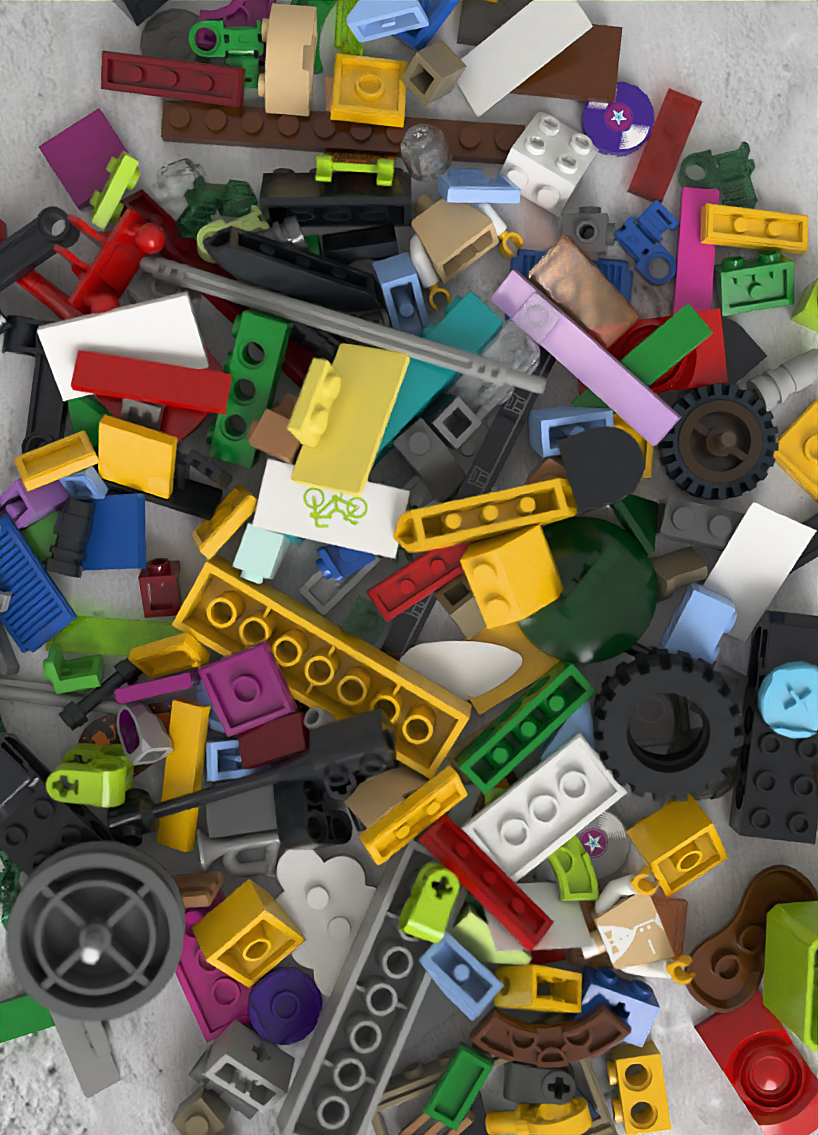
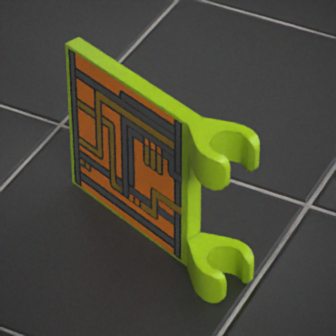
[315,151,397,186]

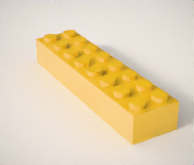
[172,554,473,780]

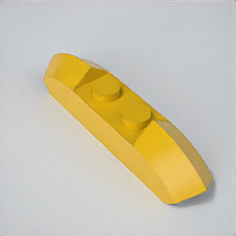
[393,478,578,552]

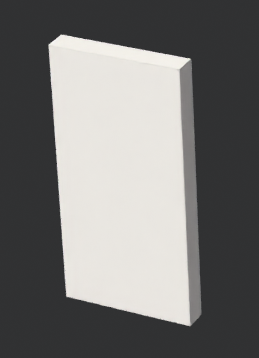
[37,291,210,401]
[461,732,627,883]

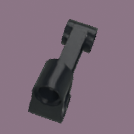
[0,206,80,335]
[2,315,68,454]

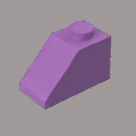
[0,478,71,532]

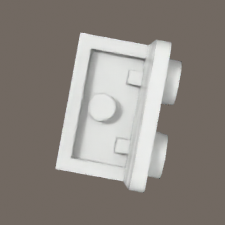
[500,112,599,217]

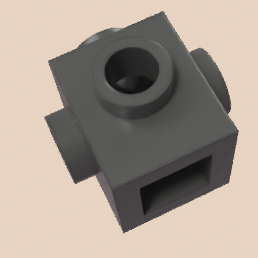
[560,206,615,261]

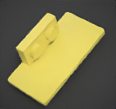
[287,343,410,497]

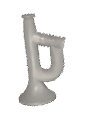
[196,828,281,877]

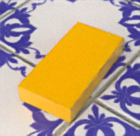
[13,430,99,491]
[128,632,211,679]

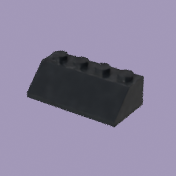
[259,167,412,228]

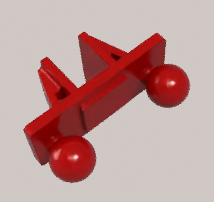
[53,208,166,316]

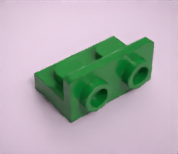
[713,250,795,316]

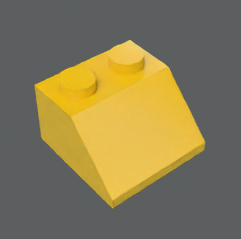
[460,523,565,629]
[626,793,729,898]
[192,879,306,988]

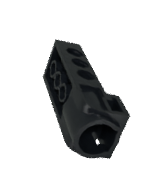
[729,610,818,844]
[0,732,120,876]

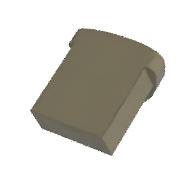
[650,546,708,602]

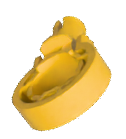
[485,1096,592,1135]

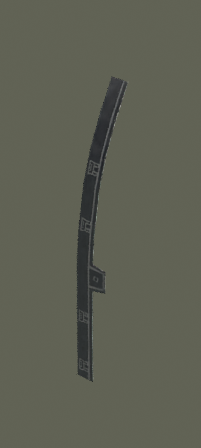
[380,339,556,655]

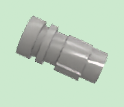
[746,349,818,411]

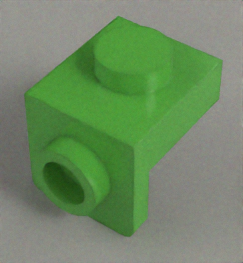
[43,644,105,694]

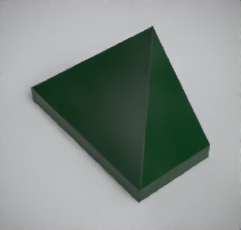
[608,494,658,555]

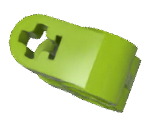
[46,743,134,807]

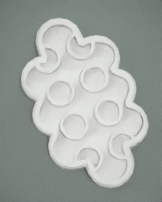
[275,849,378,997]

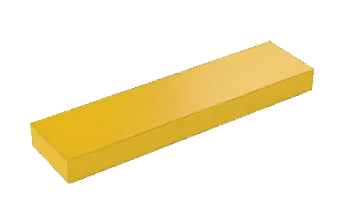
[156,698,210,853]

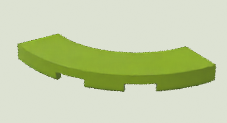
[485,787,599,901]

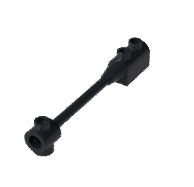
[107,708,397,847]

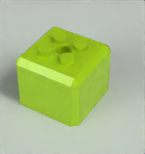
[763,901,818,1051]

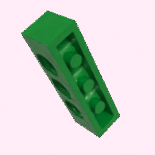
[206,308,294,469]
[454,660,597,795]

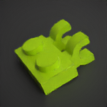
[89,150,141,230]

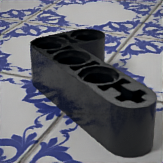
[271,699,353,850]

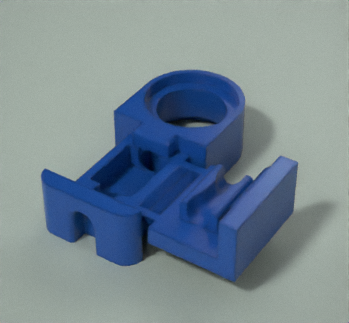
[615,199,680,286]

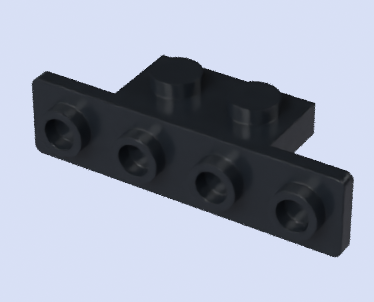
[92,450,223,521]

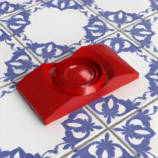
[577,308,728,395]
[694,989,818,1135]

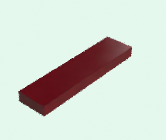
[101,50,246,107]

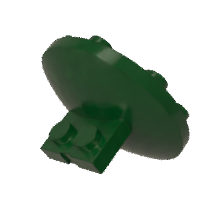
[516,516,658,664]

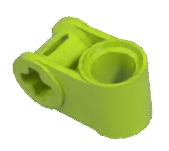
[398,862,459,944]

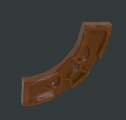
[469,1001,632,1068]

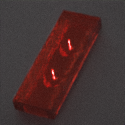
[627,88,702,203]

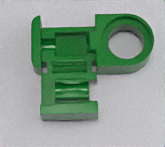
[188,20,264,89]

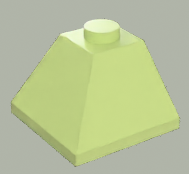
[450,900,532,965]

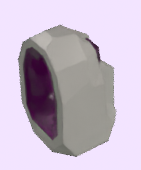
[117,700,173,765]

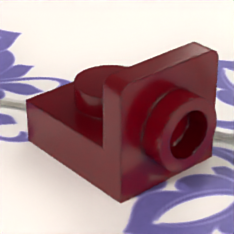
[138,558,183,618]

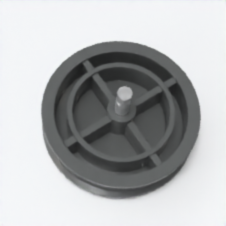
[6,841,186,1021]

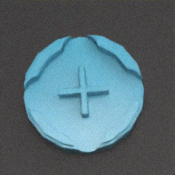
[758,661,818,738]

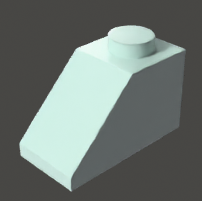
[233,523,291,584]

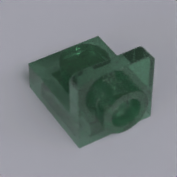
[340,595,389,645]

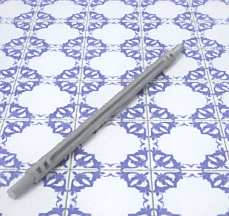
[139,256,547,394]

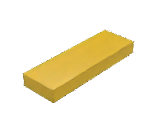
[700,203,809,255]
[358,765,468,866]

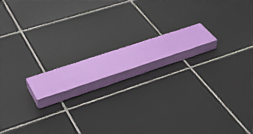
[490,270,681,446]

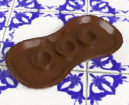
[684,864,818,1013]

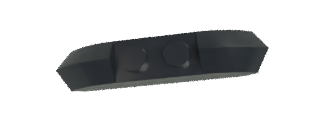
[204,226,385,312]

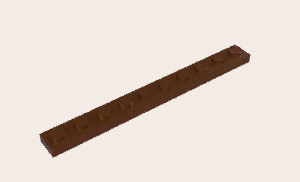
[161,101,525,165]

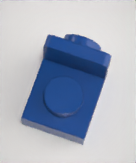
[315,544,376,583]

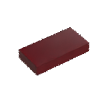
[237,712,310,769]

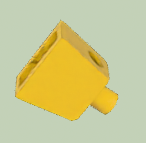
[493,964,582,1013]

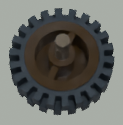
[657,383,779,500]

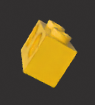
[606,1041,672,1135]

